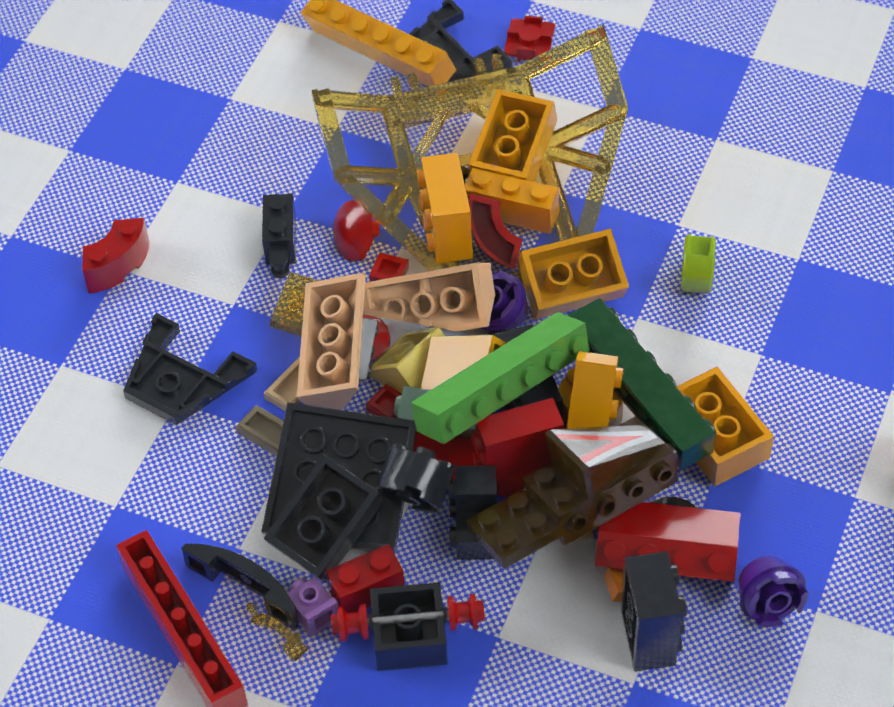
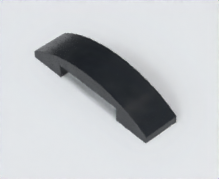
[181,544,298,631]

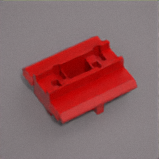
[504,15,556,64]

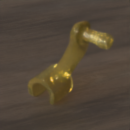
[246,603,309,661]

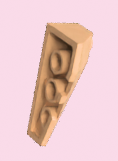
[364,263,495,331]

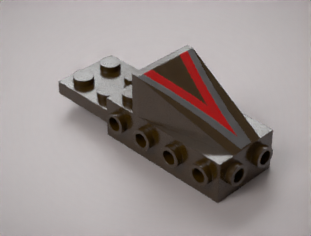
[466,416,678,569]

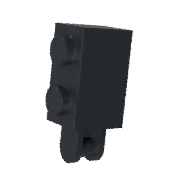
[262,193,296,279]

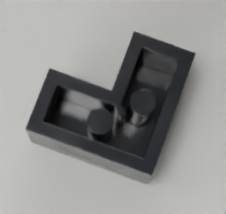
[449,465,497,560]

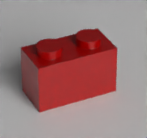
[326,544,405,613]

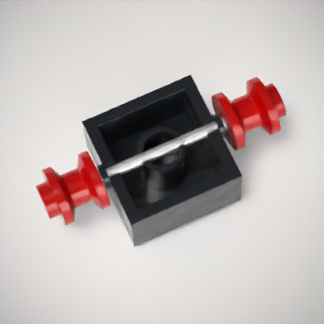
[331,582,485,671]

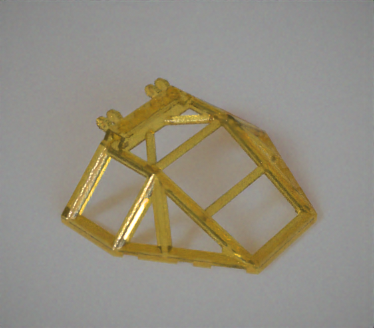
[311,24,629,289]

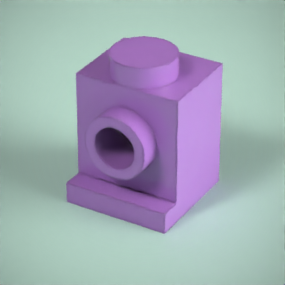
[287,576,338,637]

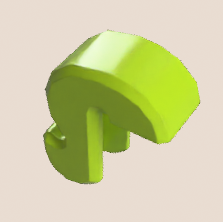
[681,234,716,294]

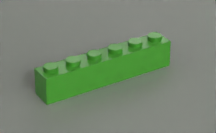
[411,312,590,444]

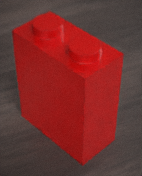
[471,398,564,481]

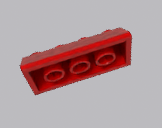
[595,502,740,582]

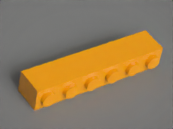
[300,0,456,92]

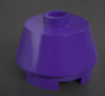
[480,271,528,332]
[738,556,808,627]

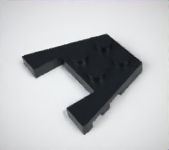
[409,0,512,89]
[123,313,257,425]

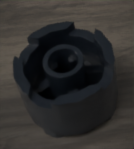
[376,443,455,513]

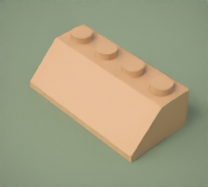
[297,272,366,410]

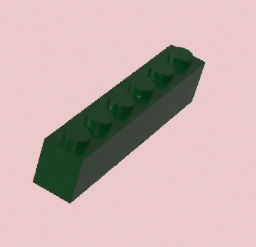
[568,298,716,471]

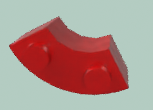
[467,193,523,270]
[82,218,149,294]

